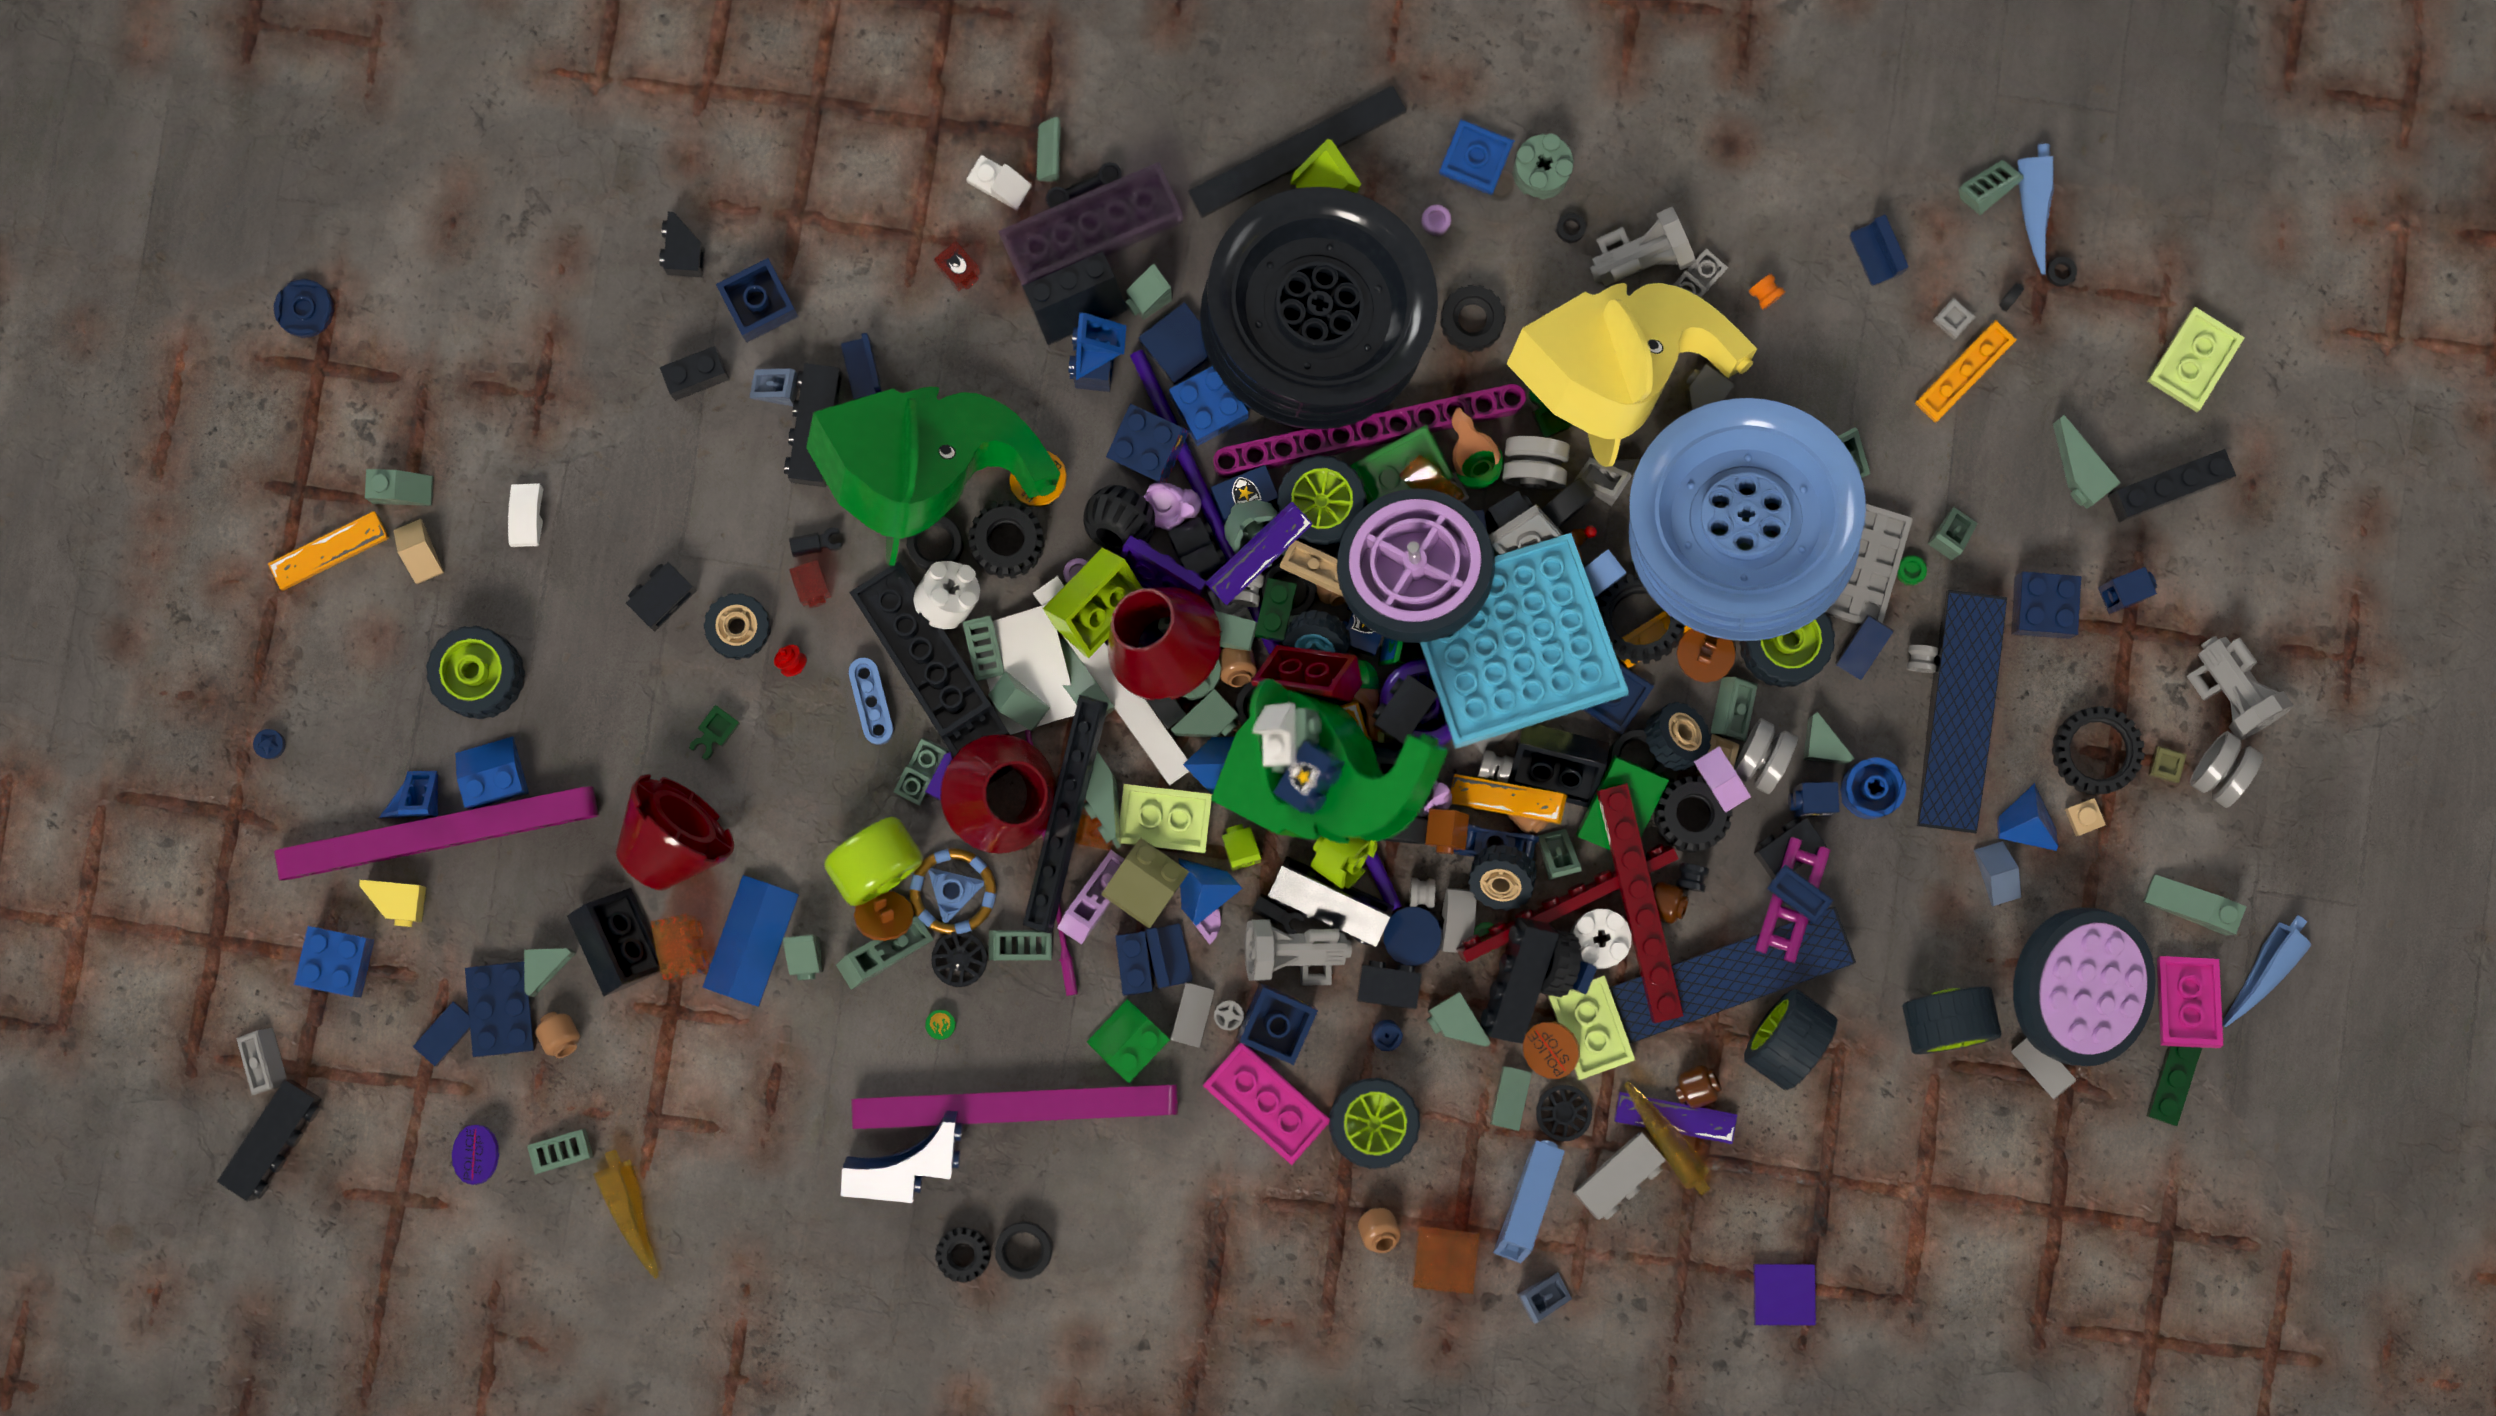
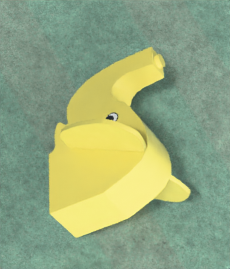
[1507,283,1757,467]

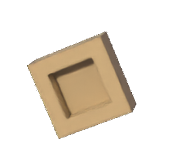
[2065,798,2106,836]

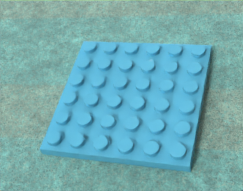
[1420,533,1628,749]

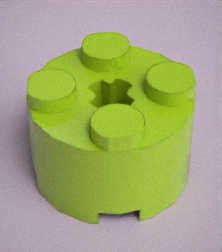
[1311,836,1377,889]

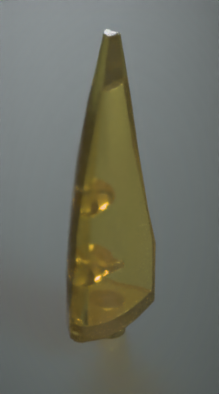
[1624,1081,1710,1195]
[593,1149,660,1279]

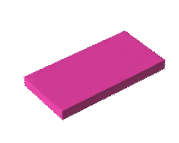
[1203,1043,1329,1165]

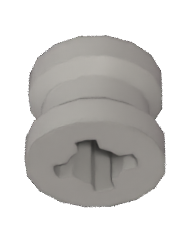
[1906,645,1938,673]
[1409,877,1435,908]
[1214,1001,1244,1031]

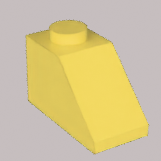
[359,880,426,927]

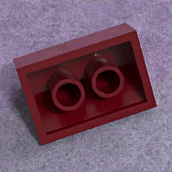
[1251,645,1363,702]

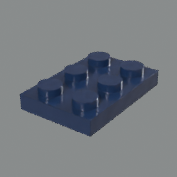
[465,962,534,1058]

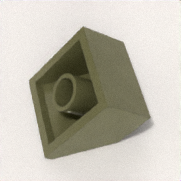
[1101,838,1189,929]

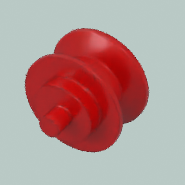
[774,644,807,677]

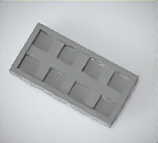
[1825,504,1913,625]

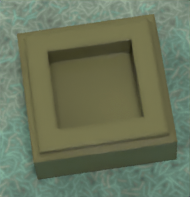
[2148,746,2187,783]

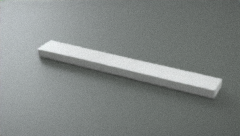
[1033,576,1189,786]

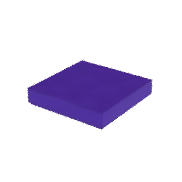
[1753,1264,1816,1325]

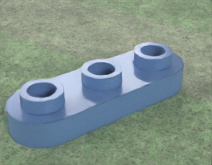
[849,658,894,745]

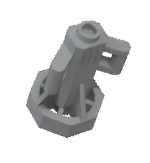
[1590,206,1696,287]
[2187,636,2294,740]
[1245,920,1352,986]

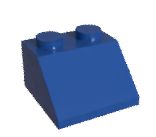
[455,736,529,810]

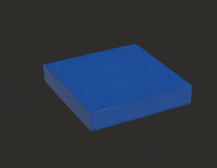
[1439,119,1514,195]

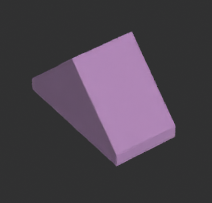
[1694,746,1751,813]

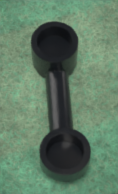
[1046,162,1122,211]

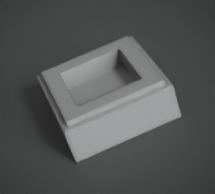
[1933,298,1975,340]

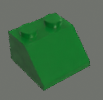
[1087,999,1170,1083]

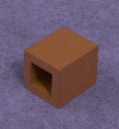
[1425,809,1469,854]

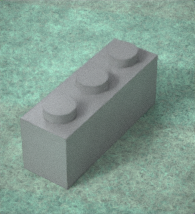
[1573,1132,1666,1220]

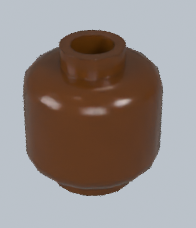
[1653,882,1689,924]
[1675,1065,1722,1109]

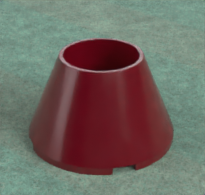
[1108,587,1222,701]
[940,735,1057,853]
[616,774,734,891]

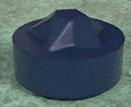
[253,729,286,760]
[1371,1020,1403,1051]

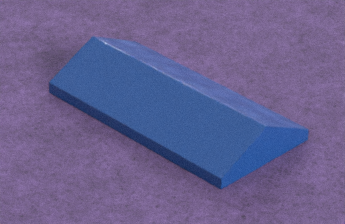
[703,875,799,1007]

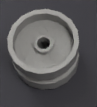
[1502,436,1570,490]
[1734,718,1798,795]
[2190,731,2264,808]

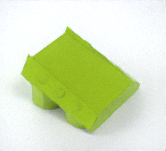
[1290,139,1361,193]

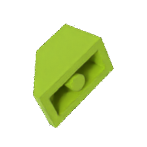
[1222,824,1261,871]

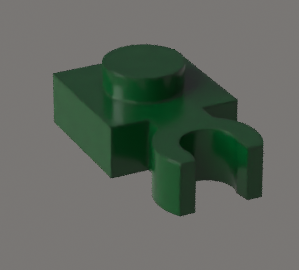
[1528,390,1572,438]
[689,705,740,760]

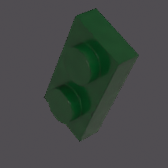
[1255,578,1297,643]

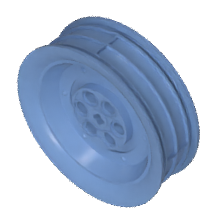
[1629,398,1866,641]

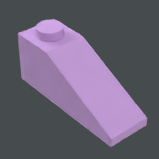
[1057,850,1125,945]

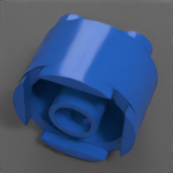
[1840,757,1906,819]

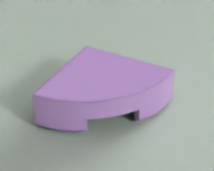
[1192,909,1221,945]

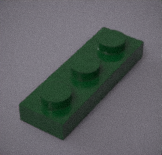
[2146,1046,2202,1126]

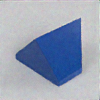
[1076,313,1127,380]
[1183,737,1235,794]
[379,771,438,818]
[1997,783,2058,851]
[1178,858,1242,926]

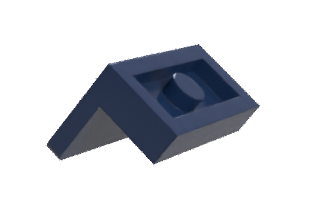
[1849,214,1909,286]
[841,332,882,400]
[1145,924,1193,989]

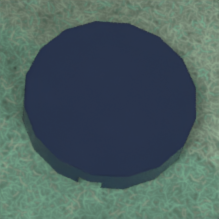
[273,279,334,338]
[1384,907,1443,966]

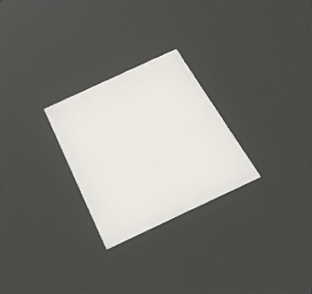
[974,604,1077,735]

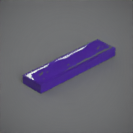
[1205,501,1313,606]
[1614,1092,1737,1144]

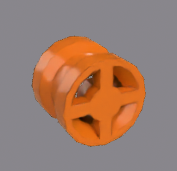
[1748,273,1786,310]

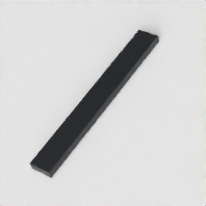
[1188,85,1406,218]
[1023,695,1109,933]

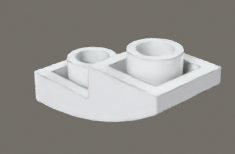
[508,483,543,547]

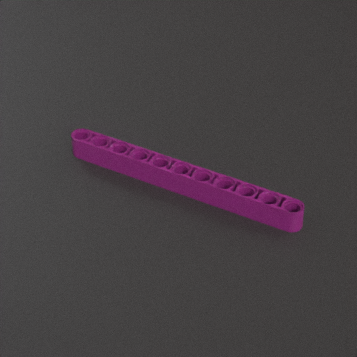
[1213,384,1526,478]
[274,786,599,881]
[851,1085,1178,1129]

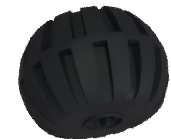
[1083,485,1155,554]

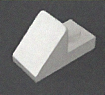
[966,155,1032,210]
[1253,703,1296,767]

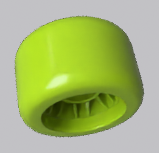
[824,817,923,906]

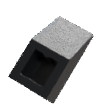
[659,212,705,278]

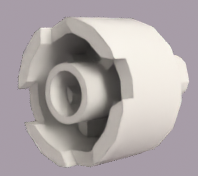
[913,561,980,629]
[1570,909,1632,969]

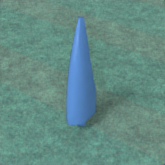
[2018,144,2053,275]
[2222,915,2311,1027]

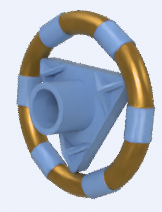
[909,848,996,935]

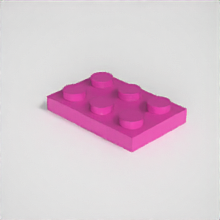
[2157,956,2223,1048]

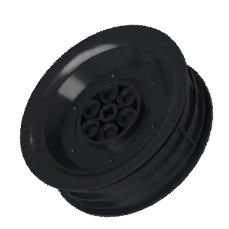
[1200,187,1438,429]

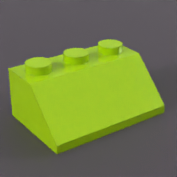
[1043,548,1143,658]

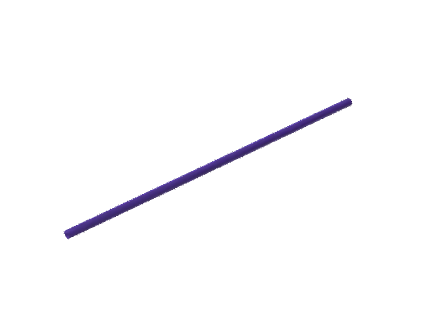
[1130,350,1402,910]

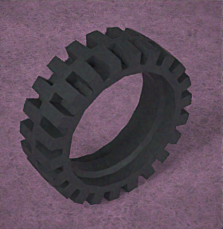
[1598,575,1685,664]
[2052,706,2145,795]

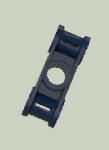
[1454,824,1540,867]

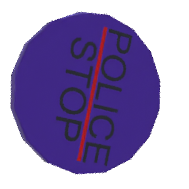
[452,1124,499,1185]

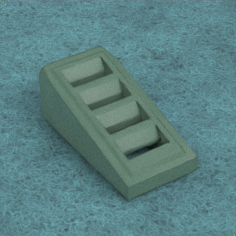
[1958,160,2023,215]
[962,616,1004,682]
[989,931,1052,960]
[527,1129,594,1174]

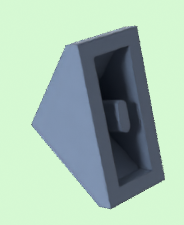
[749,368,798,406]
[1974,841,2021,906]
[1517,1272,1572,1323]

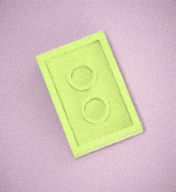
[2147,307,2245,412]
[1120,784,1212,854]
[1548,976,1635,1080]

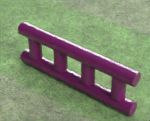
[1755,837,1831,963]

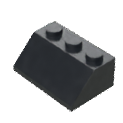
[1022,251,1127,346]
[1507,724,1610,808]
[567,888,668,996]

